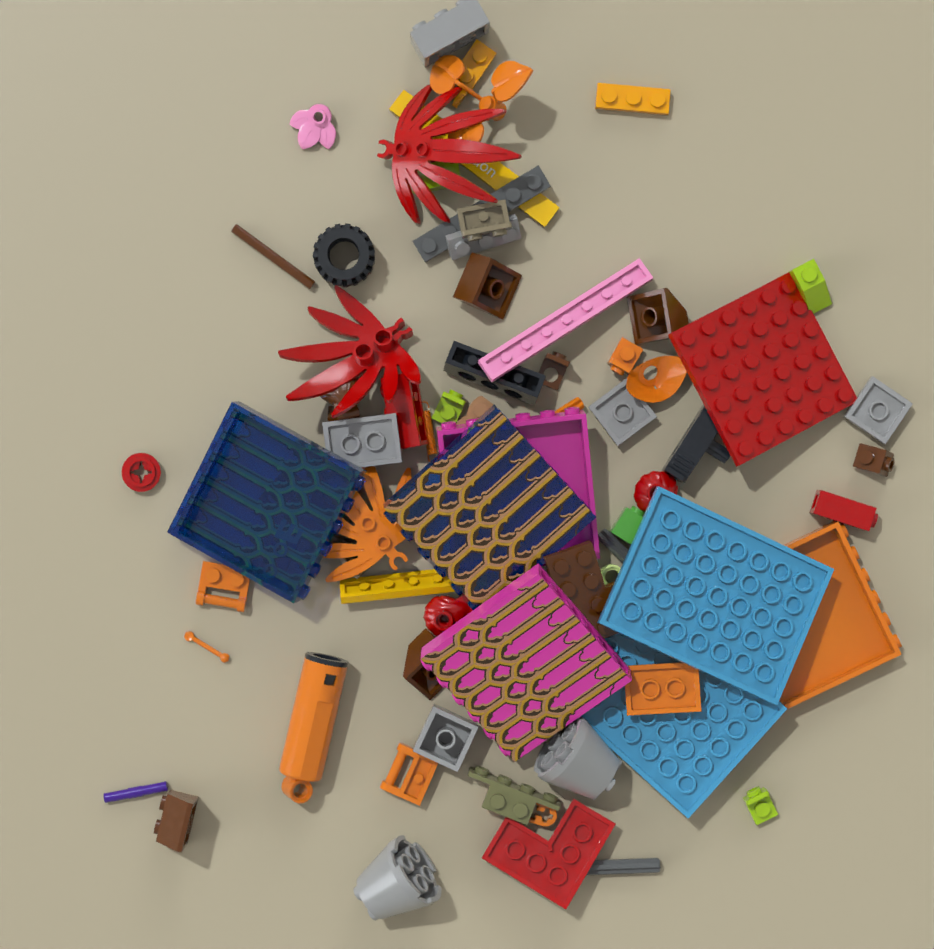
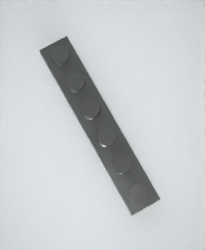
[412,165,551,262]

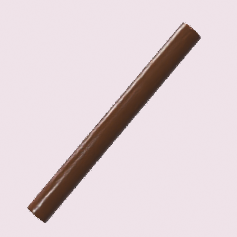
[231,224,315,289]

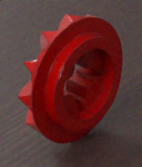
[122,453,161,492]

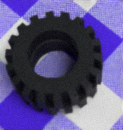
[313,223,375,288]

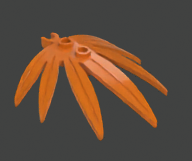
[290,451,432,582]

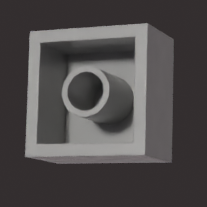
[413,704,478,772]

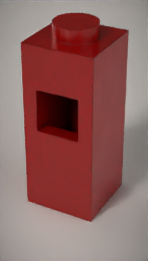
[809,490,878,531]

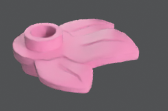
[290,104,336,149]

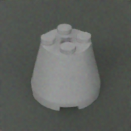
[534,717,622,800]
[353,835,442,921]

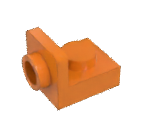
[607,337,643,376]

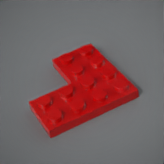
[482,799,616,910]

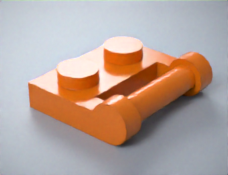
[196,561,251,612]
[380,742,438,806]

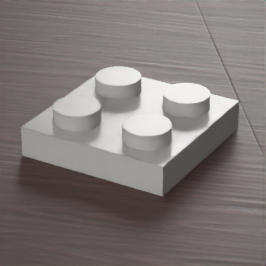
[844,376,913,444]
[588,378,657,446]

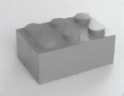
[410,0,490,68]

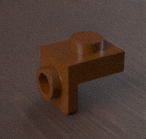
[853,443,895,477]

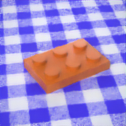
[625,662,701,716]

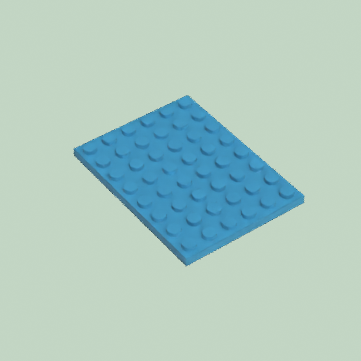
[597,486,834,705]
[580,633,787,818]

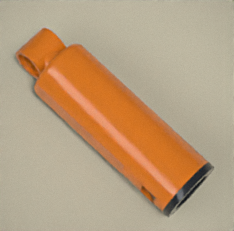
[279,652,349,804]

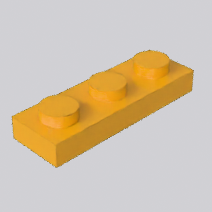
[595,83,671,115]

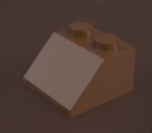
[453,252,522,320]
[154,790,199,853]

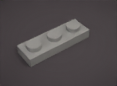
[445,214,521,260]

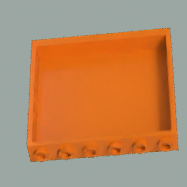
[779,521,902,709]

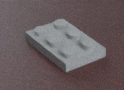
[322,413,403,471]

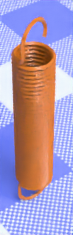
[422,401,439,464]

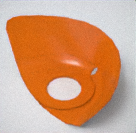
[626,356,687,403]

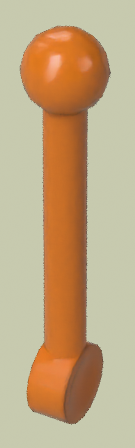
[184,631,230,663]

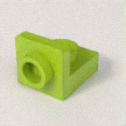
[431,389,466,423]
[743,786,778,825]

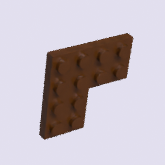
[543,540,618,638]

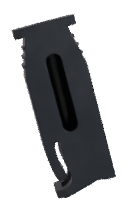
[662,404,730,483]

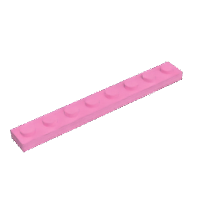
[478,258,653,382]

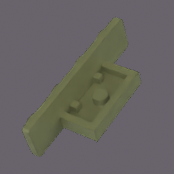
[468,766,561,825]

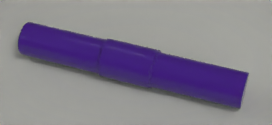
[104,781,168,803]

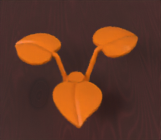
[430,55,534,142]

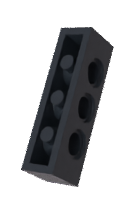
[443,341,546,406]

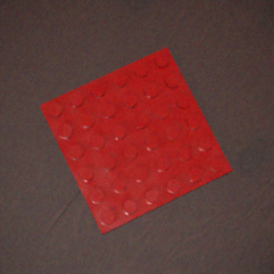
[668,272,857,467]

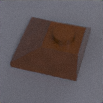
[627,288,689,345]
[403,628,443,700]

